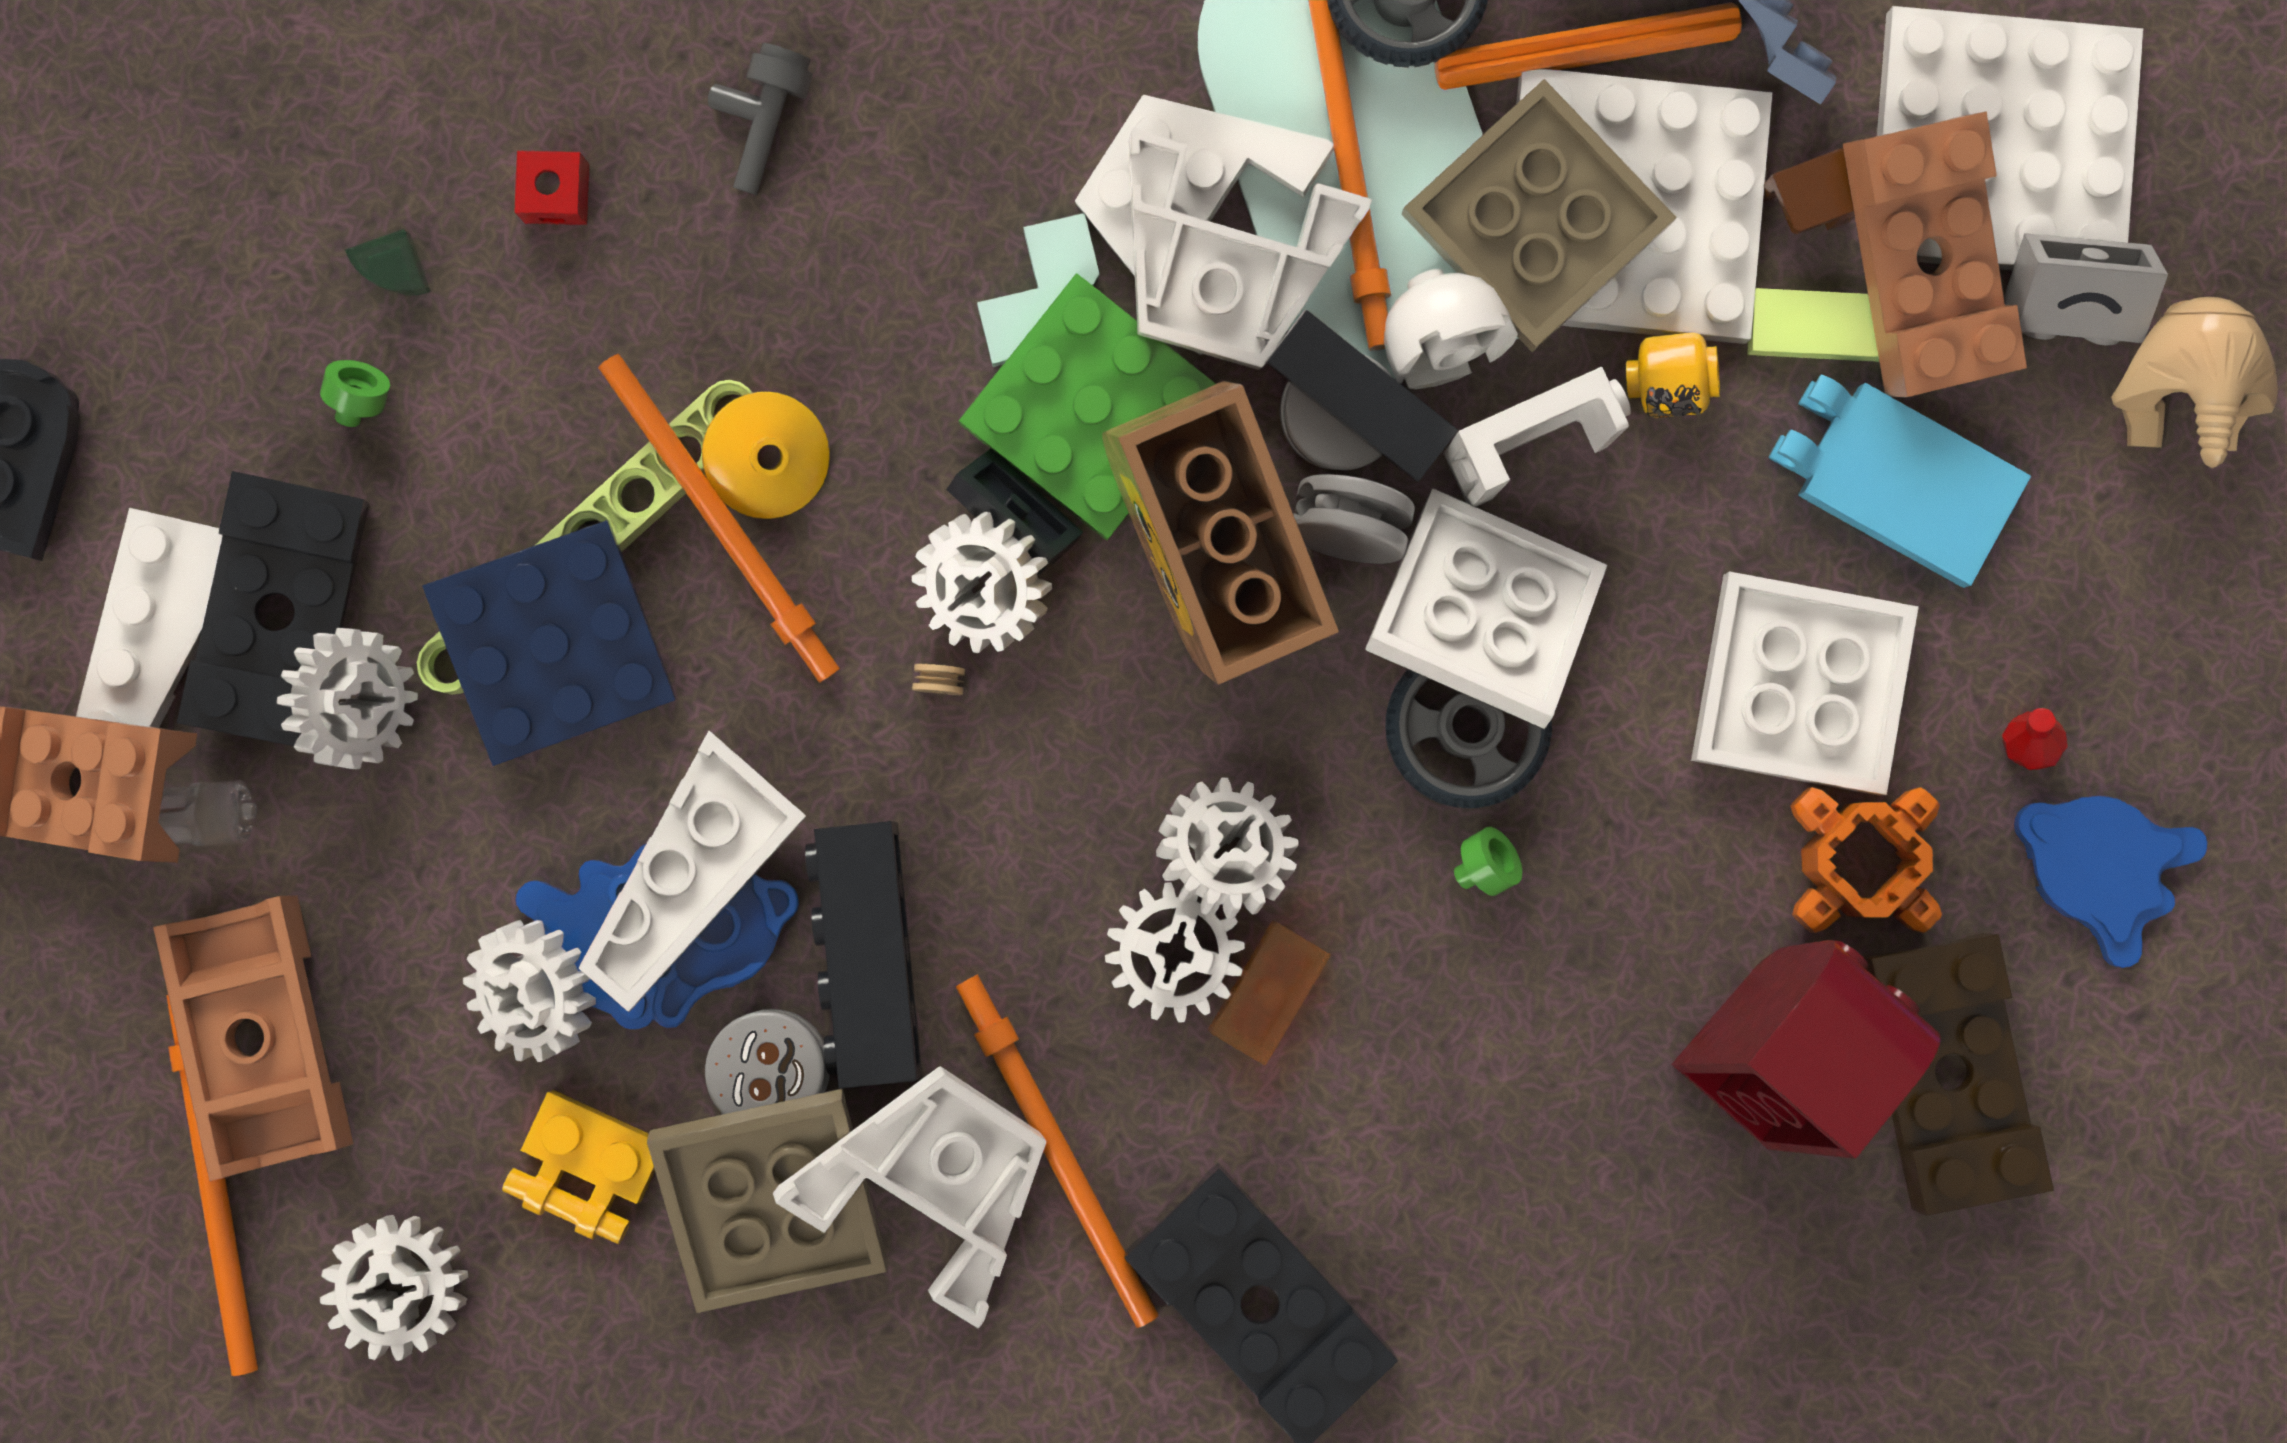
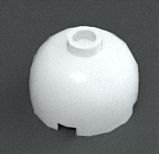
[1383,269,1518,389]

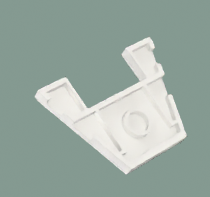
[1075,95,1334,355]
[1128,128,1372,370]
[773,1066,1047,1329]

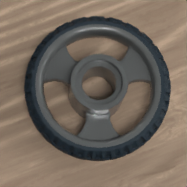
[1327,0,1488,68]
[1385,669,1552,808]

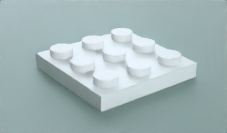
[1365,489,1607,729]
[1691,572,1918,796]

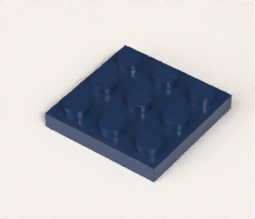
[422,520,677,766]

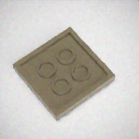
[1401,79,1677,353]
[647,1089,887,1313]

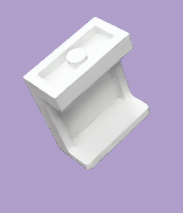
[1444,367,1631,507]

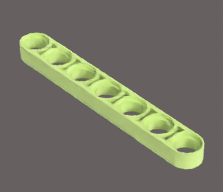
[417,380,753,695]

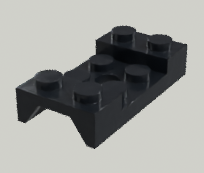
[177,471,369,746]
[1124,1163,1398,1443]

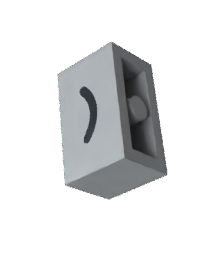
[2004,233,2168,345]

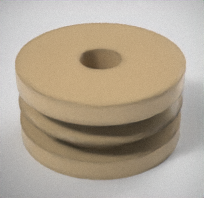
[912,664,965,695]

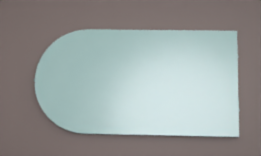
[1198,0,1519,379]

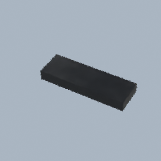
[1264,310,1458,481]

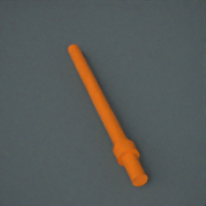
[1308,0,1391,351]
[598,354,840,683]
[955,974,1159,1328]
[166,995,258,1376]

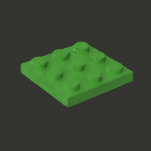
[959,273,1216,541]

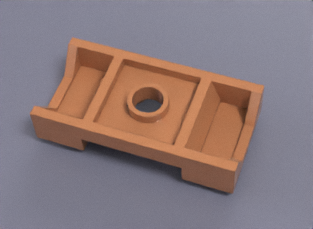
[1843,111,2027,397]
[0,706,197,863]
[153,895,353,1181]

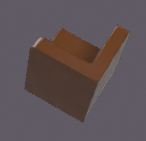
[1763,147,1855,234]

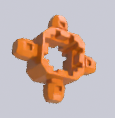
[1790,787,1942,933]

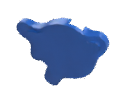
[2014,796,2207,968]
[515,844,656,1029]
[606,874,799,1028]

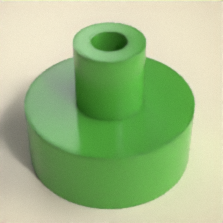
[320,360,390,427]
[1454,827,1522,896]

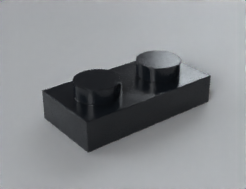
[946,448,1083,575]

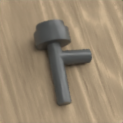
[708,43,813,195]

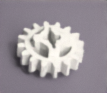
[912,512,1052,653]
[277,628,418,769]
[1156,778,1299,919]
[1105,882,1245,1022]
[463,920,596,1062]
[320,1215,468,1361]

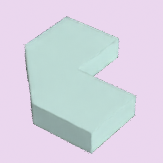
[977,213,1100,367]

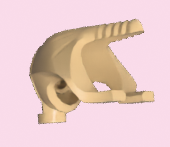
[2111,297,2278,468]

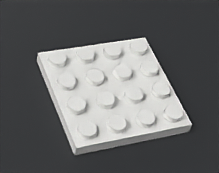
[1877,6,2143,271]
[1516,69,1772,344]

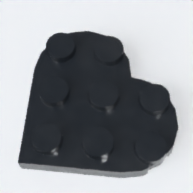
[0,358,80,561]

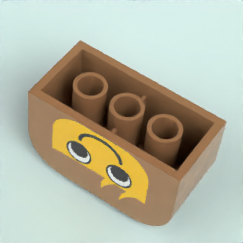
[1102,381,1339,685]

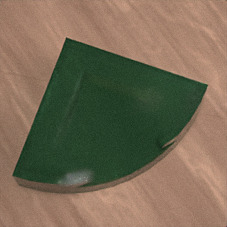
[345,229,431,296]

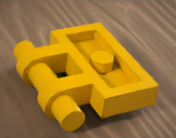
[502,1090,655,1245]

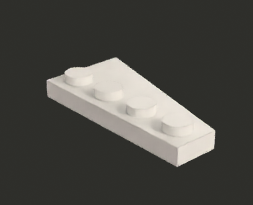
[76,508,222,728]
[579,731,806,1012]

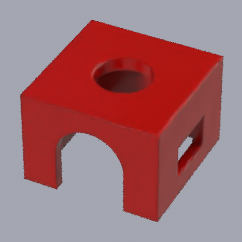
[514,151,589,225]

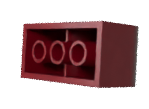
[1671,940,1941,1159]

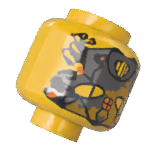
[1626,333,1720,418]

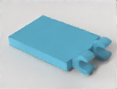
[1768,374,2031,588]

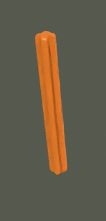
[1434,2,1742,90]

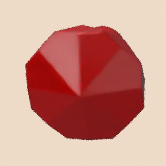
[2002,708,2068,770]

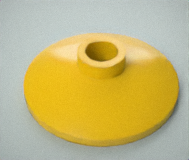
[702,392,830,519]

